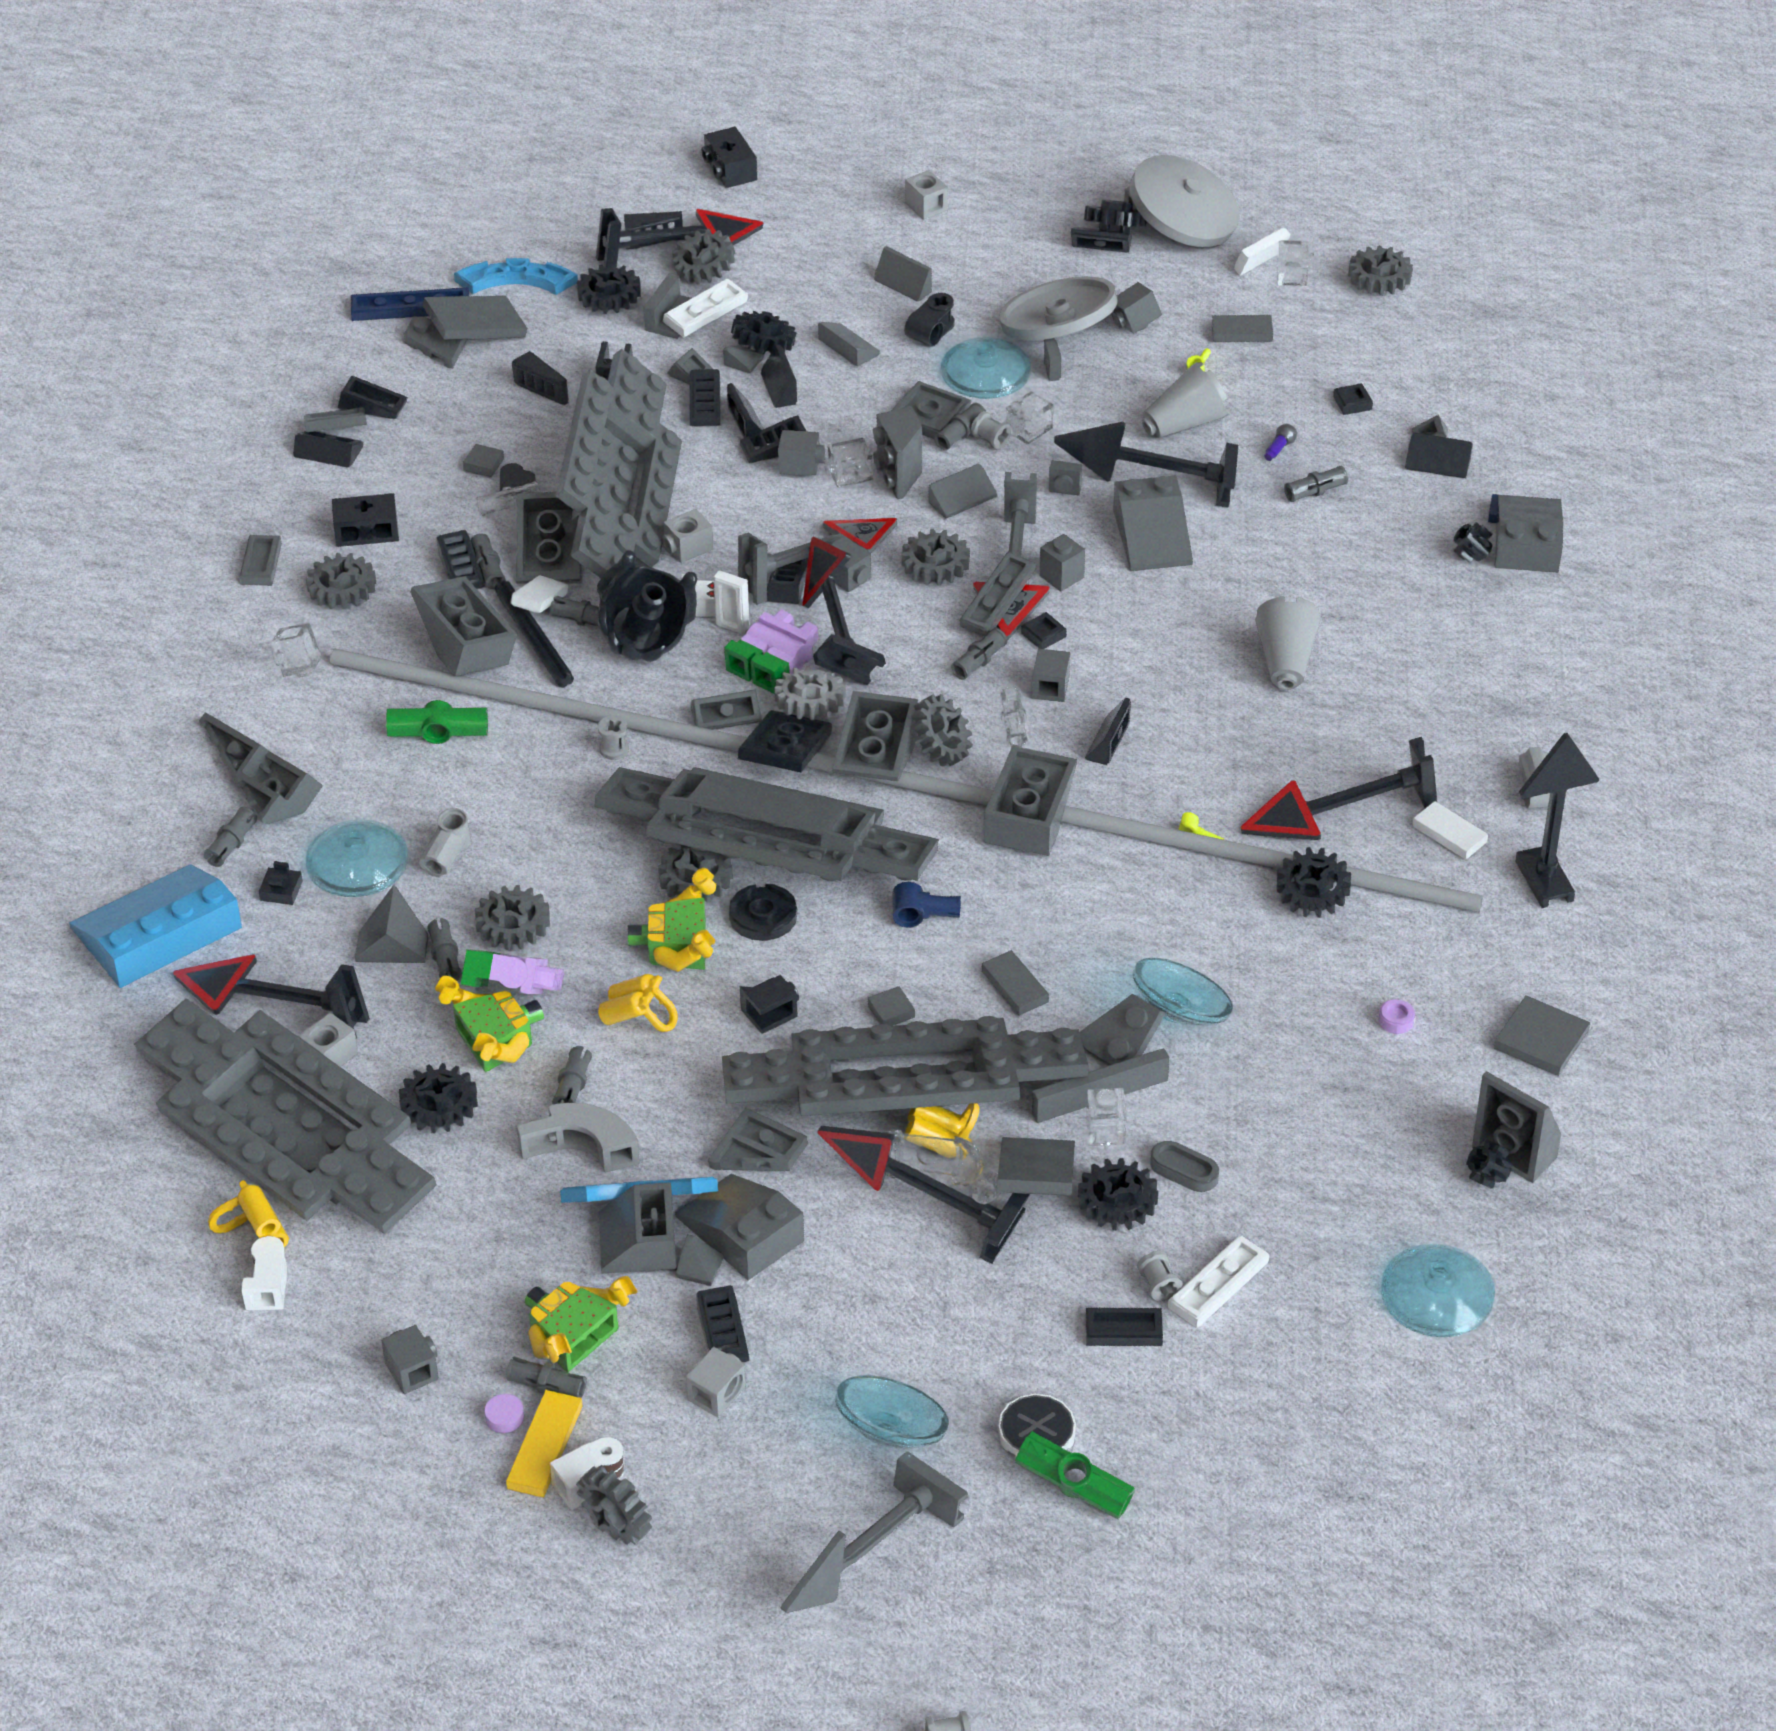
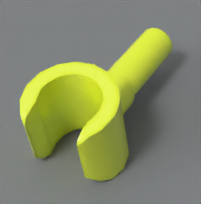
[1186,348,1211,372]
[1179,812,1224,840]

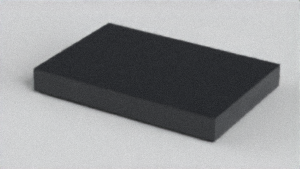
[738,710,832,773]

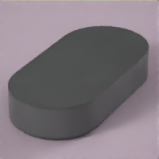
[1150,1141,1219,1192]

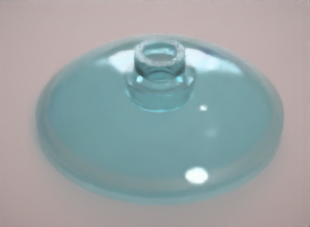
[941,337,1031,399]
[306,819,408,897]
[1132,958,1233,1026]
[1381,1244,1495,1337]
[835,1375,949,1449]

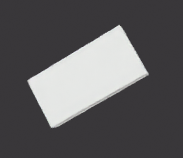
[1234,228,1291,276]
[714,570,750,635]
[511,575,568,613]
[1413,801,1488,860]

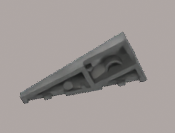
[199,712,323,825]

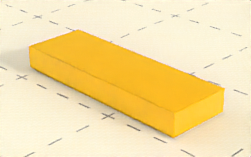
[506,1390,583,1498]

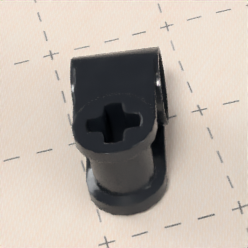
[904,293,955,347]

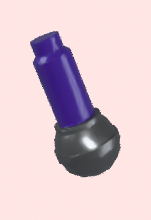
[1264,424,1297,461]

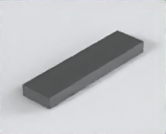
[1032,1048,1170,1123]

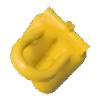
[598,974,678,1033]
[904,1103,980,1158]
[208,1180,289,1247]

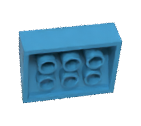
[69,864,242,988]

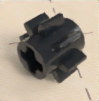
[1453,522,1493,563]
[1466,1140,1513,1189]

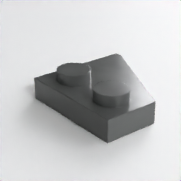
[404,316,468,369]
[1080,994,1166,1065]
[708,1107,808,1171]

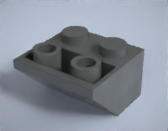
[873,406,922,500]
[599,1182,676,1274]

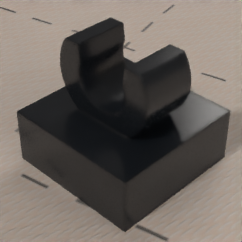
[259,861,303,905]

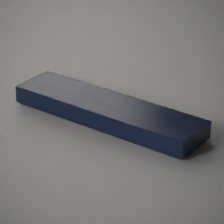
[351,287,470,321]

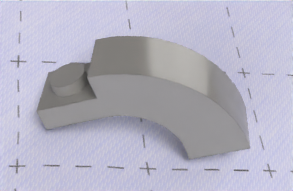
[516,1103,640,1173]

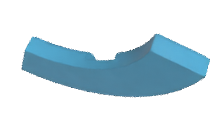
[454,258,578,295]
[560,1177,718,1203]

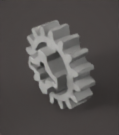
[775,666,846,720]

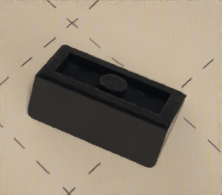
[1071,227,1132,253]
[761,345,797,408]
[727,383,764,438]
[293,431,364,467]
[1405,433,1473,478]
[1085,698,1131,765]

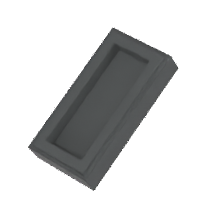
[1212,315,1273,342]
[304,407,367,432]
[239,535,282,586]
[982,950,1049,1015]

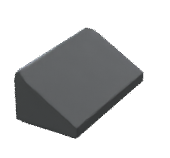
[874,246,932,301]
[818,322,880,367]
[928,464,997,519]
[690,689,762,730]

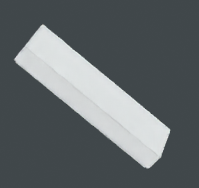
[663,278,748,338]
[1168,1235,1269,1328]

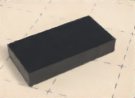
[1085,1308,1163,1346]

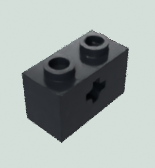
[701,126,758,188]
[332,493,399,547]

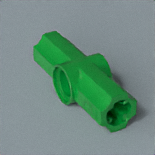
[386,700,488,744]
[1015,1432,1135,1520]

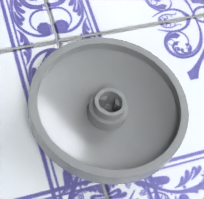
[1130,155,1240,247]
[999,276,1118,340]

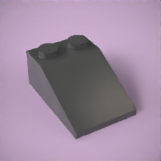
[1113,475,1193,571]
[516,492,582,584]
[1495,495,1563,573]
[410,576,517,676]
[832,691,918,781]
[984,746,1077,856]
[1472,1071,1561,1183]
[675,1174,804,1281]

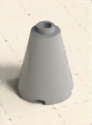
[1142,362,1230,438]
[1255,597,1320,690]

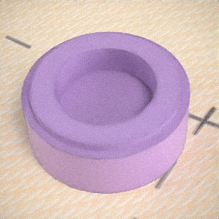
[1378,999,1415,1034]
[485,1394,524,1433]

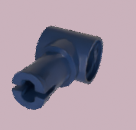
[892,881,961,928]

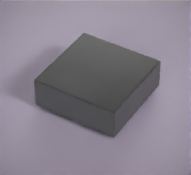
[1044,338,1061,381]
[463,444,504,477]
[868,986,915,1026]

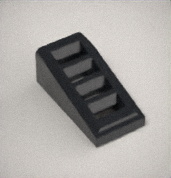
[624,211,683,249]
[512,351,569,405]
[690,369,721,426]
[338,376,408,419]
[740,415,806,463]
[437,530,485,589]
[767,558,808,604]
[696,1285,750,1362]

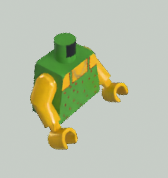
[628,868,716,972]
[435,976,544,1072]
[525,1276,638,1372]

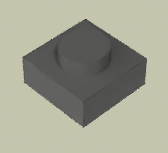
[1049,460,1082,496]

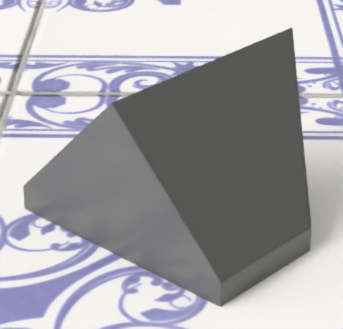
[355,884,428,963]

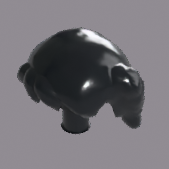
[597,550,698,662]

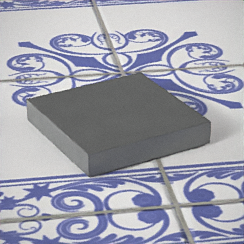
[891,381,971,439]
[1494,995,1590,1076]

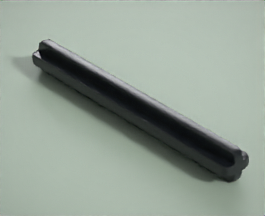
[495,580,574,688]

